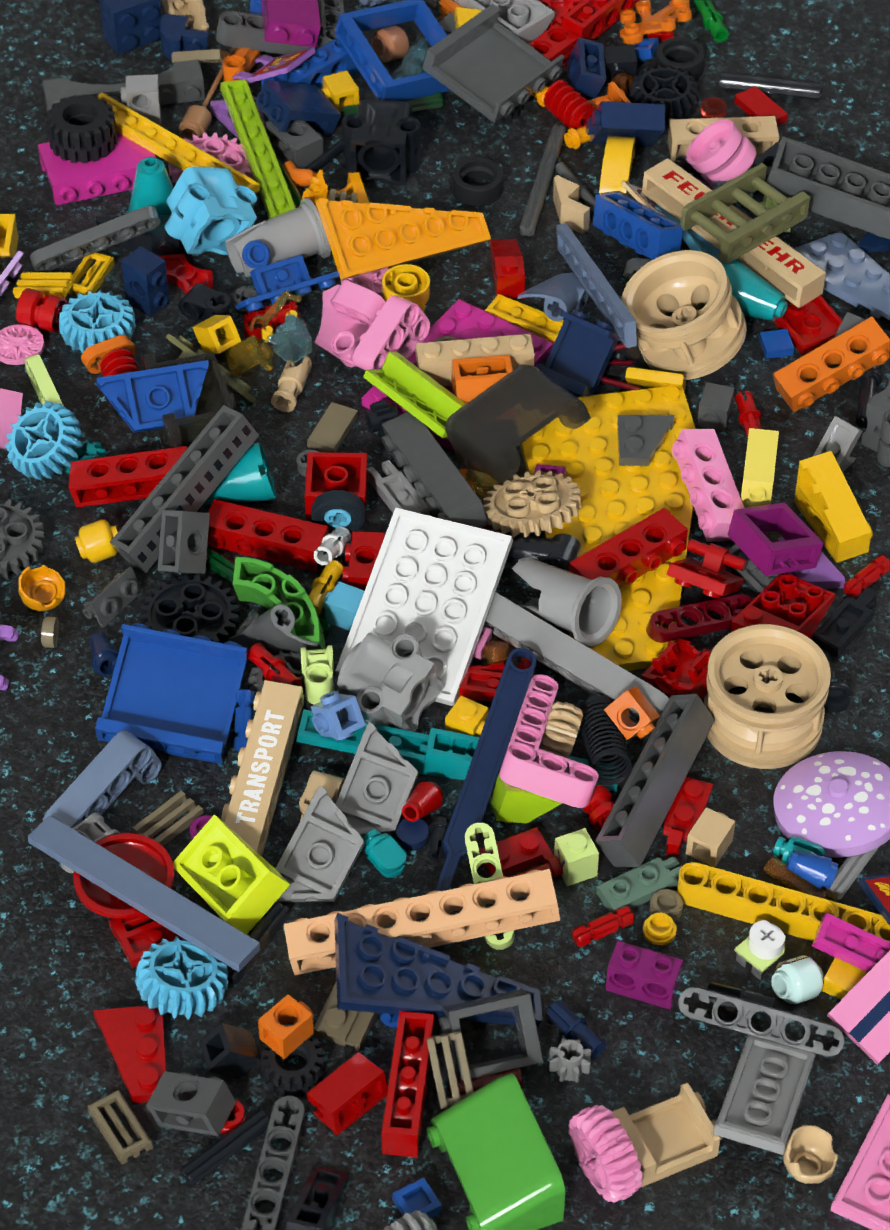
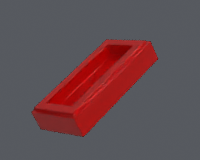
[734,86,788,126]

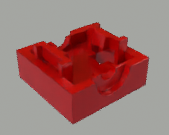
[641,638,714,700]

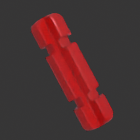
[843,555,890,598]
[571,906,634,947]

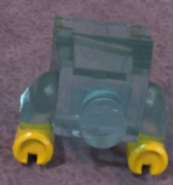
[262,310,312,364]

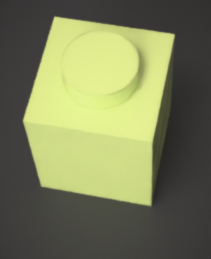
[554,828,599,886]

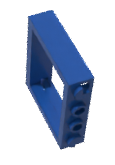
[335,0,451,102]

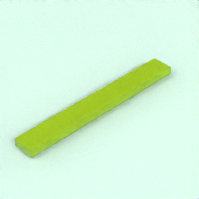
[220,80,296,219]

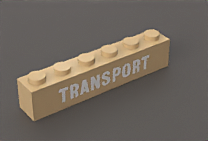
[221,680,305,856]

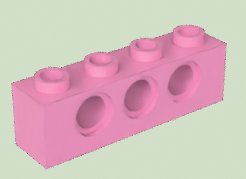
[672,429,744,542]

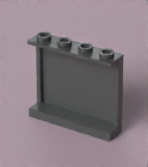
[422,4,564,123]

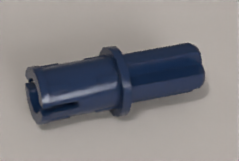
[546,1000,606,1059]

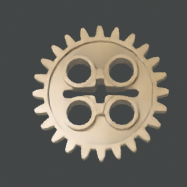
[483,470,582,537]

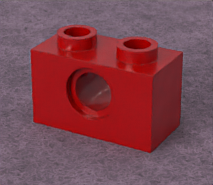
[342,531,386,591]

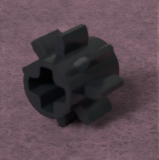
[365,400,399,438]

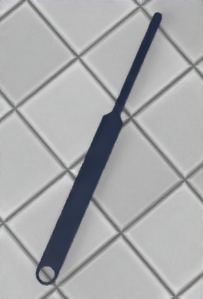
[425,648,536,920]

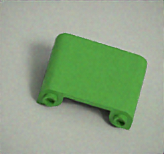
[427,1073,565,1230]

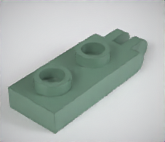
[596,857,682,914]

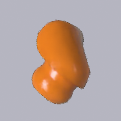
[283,161,317,187]

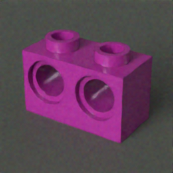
[606,941,683,1010]

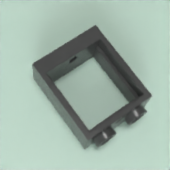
[439,989,543,1081]

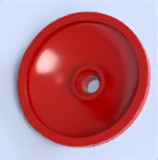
[73,833,174,919]

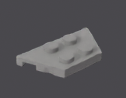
[335,722,418,837]
[275,786,365,902]

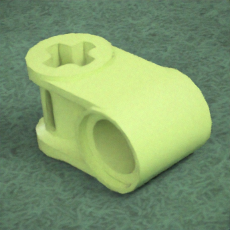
[300,645,334,704]

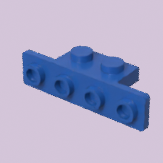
[235,255,340,312]

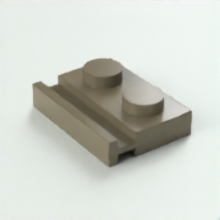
[314,982,378,1051]

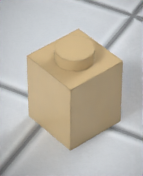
[686,807,735,868]

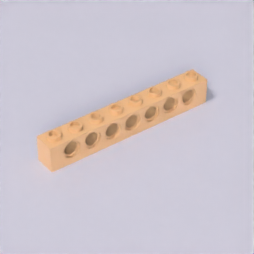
[284,869,560,975]

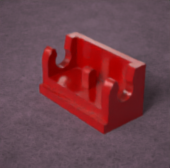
[306,1052,388,1136]

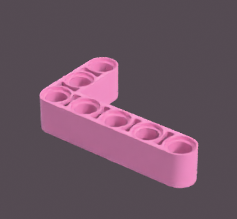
[499,674,599,808]

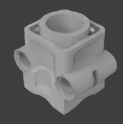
[337,632,443,732]

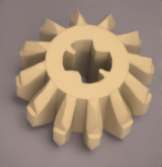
[540,701,583,758]

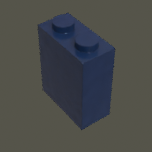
[586,101,665,146]

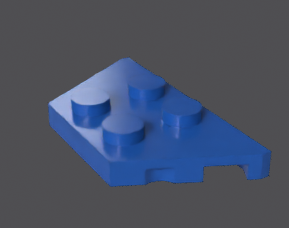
[96,360,209,433]

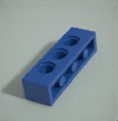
[261,38,359,89]
[593,191,683,261]

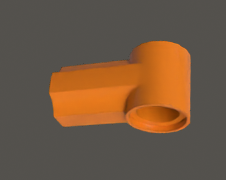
[222,48,261,82]

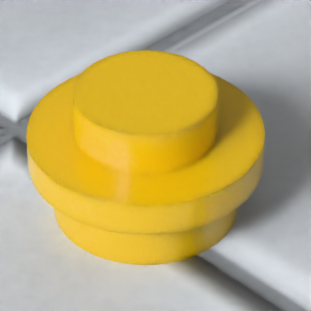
[643,912,677,945]

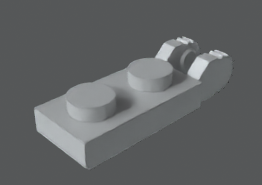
[368,460,430,516]

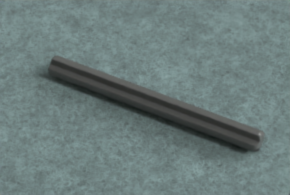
[520,124,566,237]

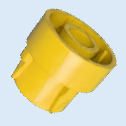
[382,264,430,312]

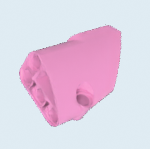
[314,280,430,370]

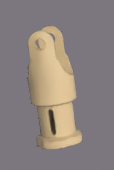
[271,356,312,412]

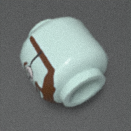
[771,955,824,1004]

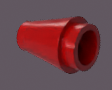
[402,781,443,822]

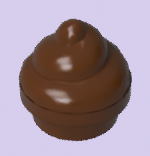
[607,73,634,97]

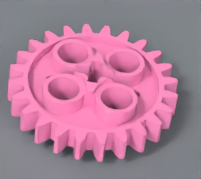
[168,132,254,182]

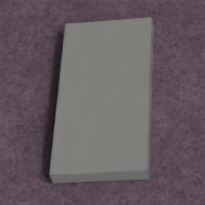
[714,1035,816,1155]

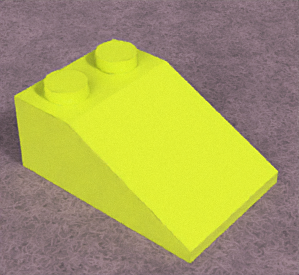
[173,814,290,935]

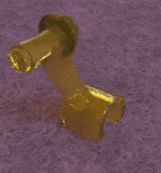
[249,290,302,334]

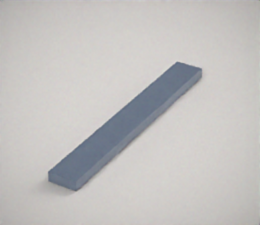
[556,223,637,348]
[28,815,260,972]

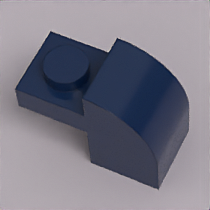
[159,14,210,60]

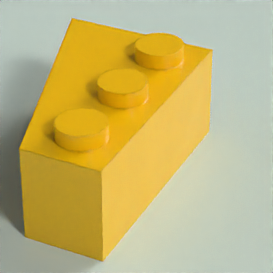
[794,451,873,563]

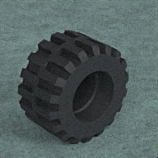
[46,94,117,163]

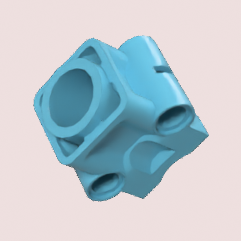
[165,167,257,255]

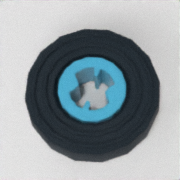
[311,490,365,534]

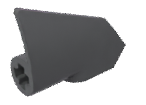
[227,604,318,656]

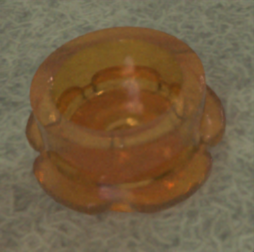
[481,641,510,664]

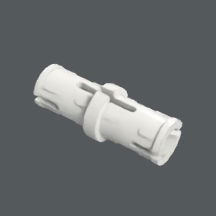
[313,526,351,565]

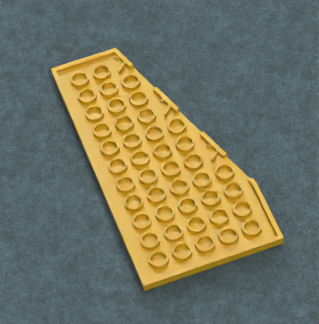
[514,386,696,671]

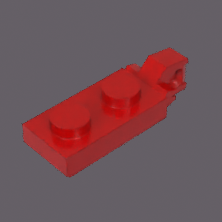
[663,777,713,857]

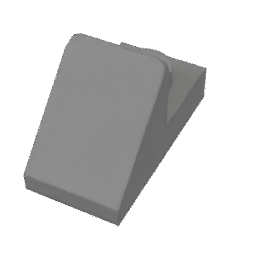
[813,416,863,473]

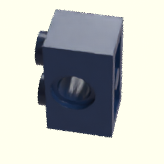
[567,38,606,101]
[121,246,169,317]

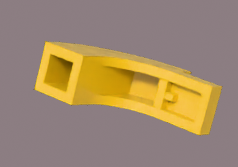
[599,135,636,196]

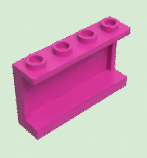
[38,132,156,205]

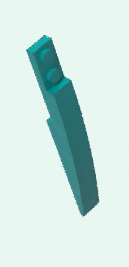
[296,709,620,795]

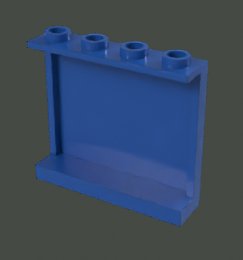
[95,623,248,765]

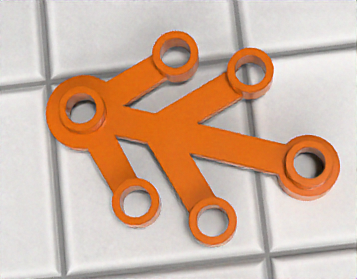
[619,0,692,45]

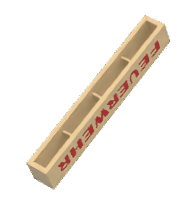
[642,158,826,308]

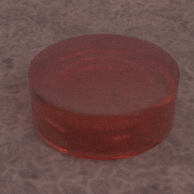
[700,97,727,118]

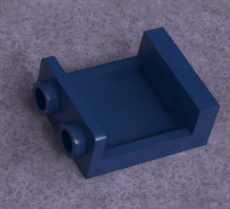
[256,80,341,137]
[534,309,619,397]

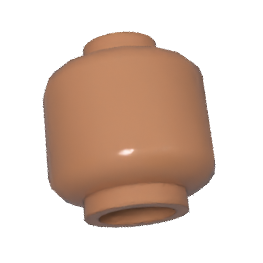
[371,26,409,62]

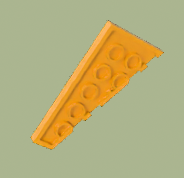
[315,198,491,280]

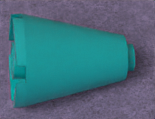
[128,157,174,215]
[706,259,788,321]
[203,442,277,505]

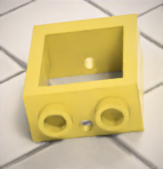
[741,428,779,508]

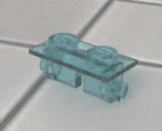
[393,38,429,79]

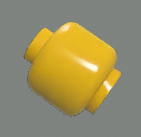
[75,519,119,563]

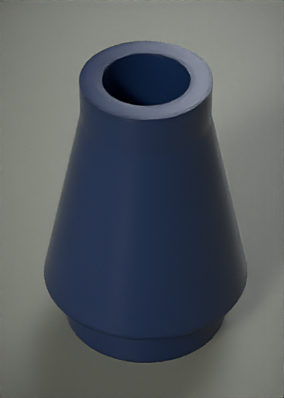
[89,633,119,677]

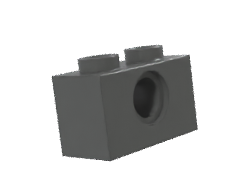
[266,120,324,169]
[158,510,210,574]
[146,1071,236,1136]

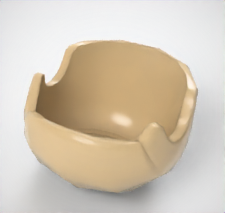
[783,1125,838,1184]

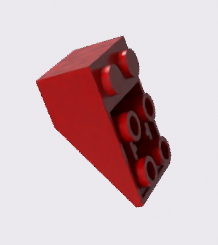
[731,573,836,639]

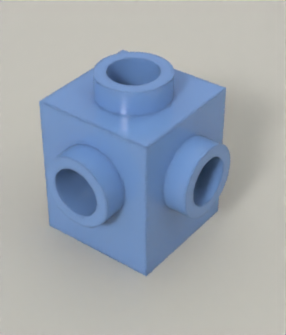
[310,691,366,740]

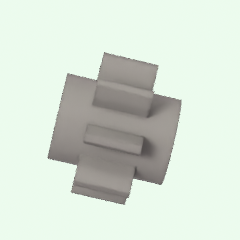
[549,1038,591,1083]

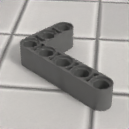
[216,0,344,55]

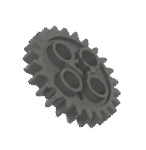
[0,499,45,579]

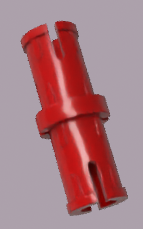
[247,643,302,686]

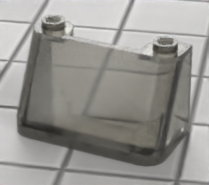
[445,365,591,484]

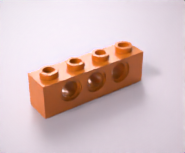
[773,316,890,412]

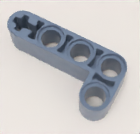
[43,730,162,828]

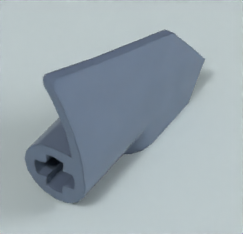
[518,272,589,321]

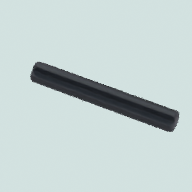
[719,72,823,99]

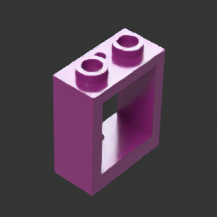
[727,502,823,576]

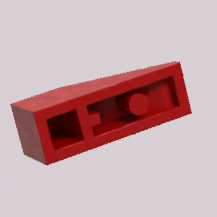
[489,239,525,300]

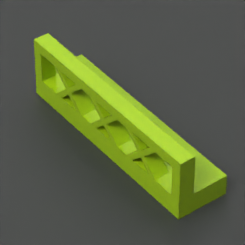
[363,351,476,438]

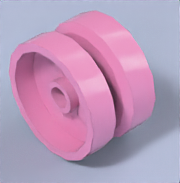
[686,119,756,189]

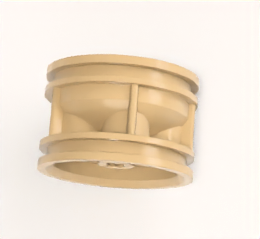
[621,250,747,380]
[704,624,831,769]

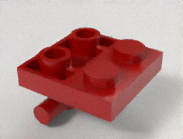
[666,539,747,598]

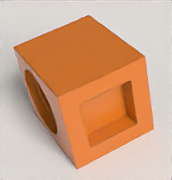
[604,686,660,740]
[258,994,314,1059]

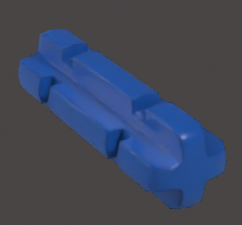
[234,689,255,752]

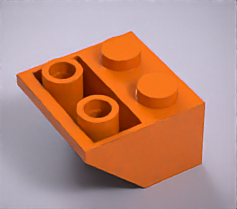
[451,355,517,425]

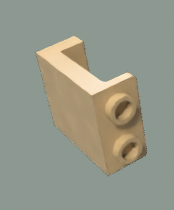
[612,1083,722,1187]

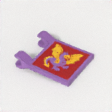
[232,47,316,86]

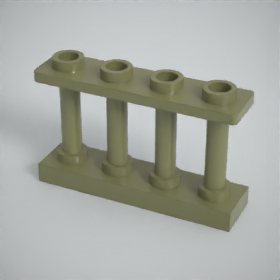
[680,163,810,265]

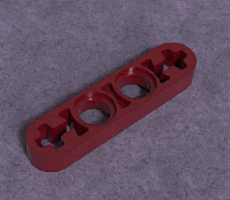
[646,594,753,643]

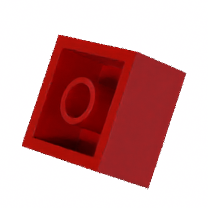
[305,452,368,521]

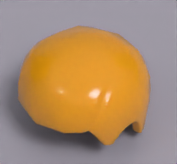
[18,565,66,611]

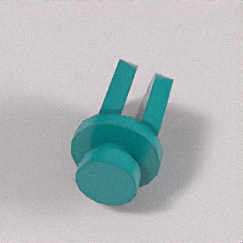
[362,828,407,878]
[773,836,826,865]

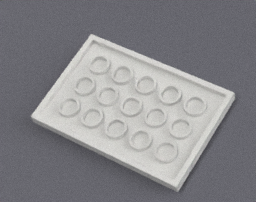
[335,508,513,706]

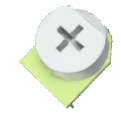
[734,920,785,980]

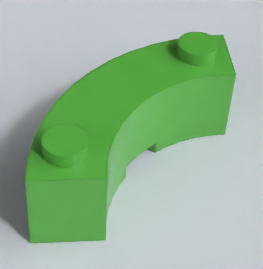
[233,557,325,654]

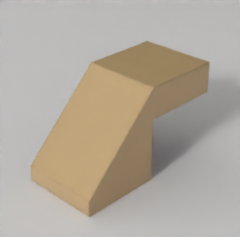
[553,175,590,234]

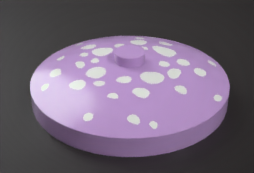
[773,751,890,857]

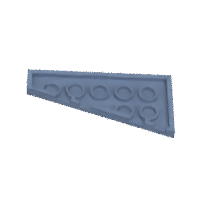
[794,231,890,320]

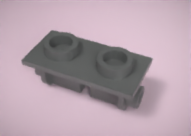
[82,566,143,628]

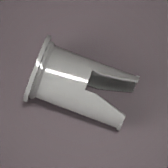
[225,197,331,277]
[512,556,621,646]

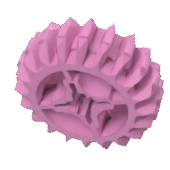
[569,1105,643,1202]

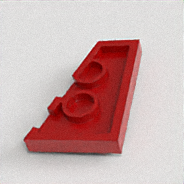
[93,1005,166,1103]

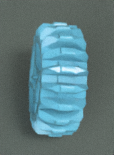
[59,289,136,353]
[5,401,84,481]
[136,936,229,1020]

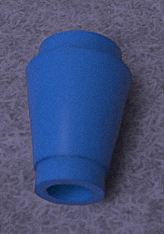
[786,850,838,889]

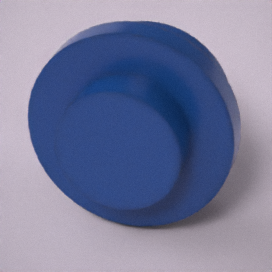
[242,240,270,269]

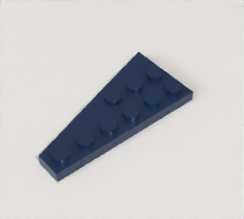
[334,913,542,1027]

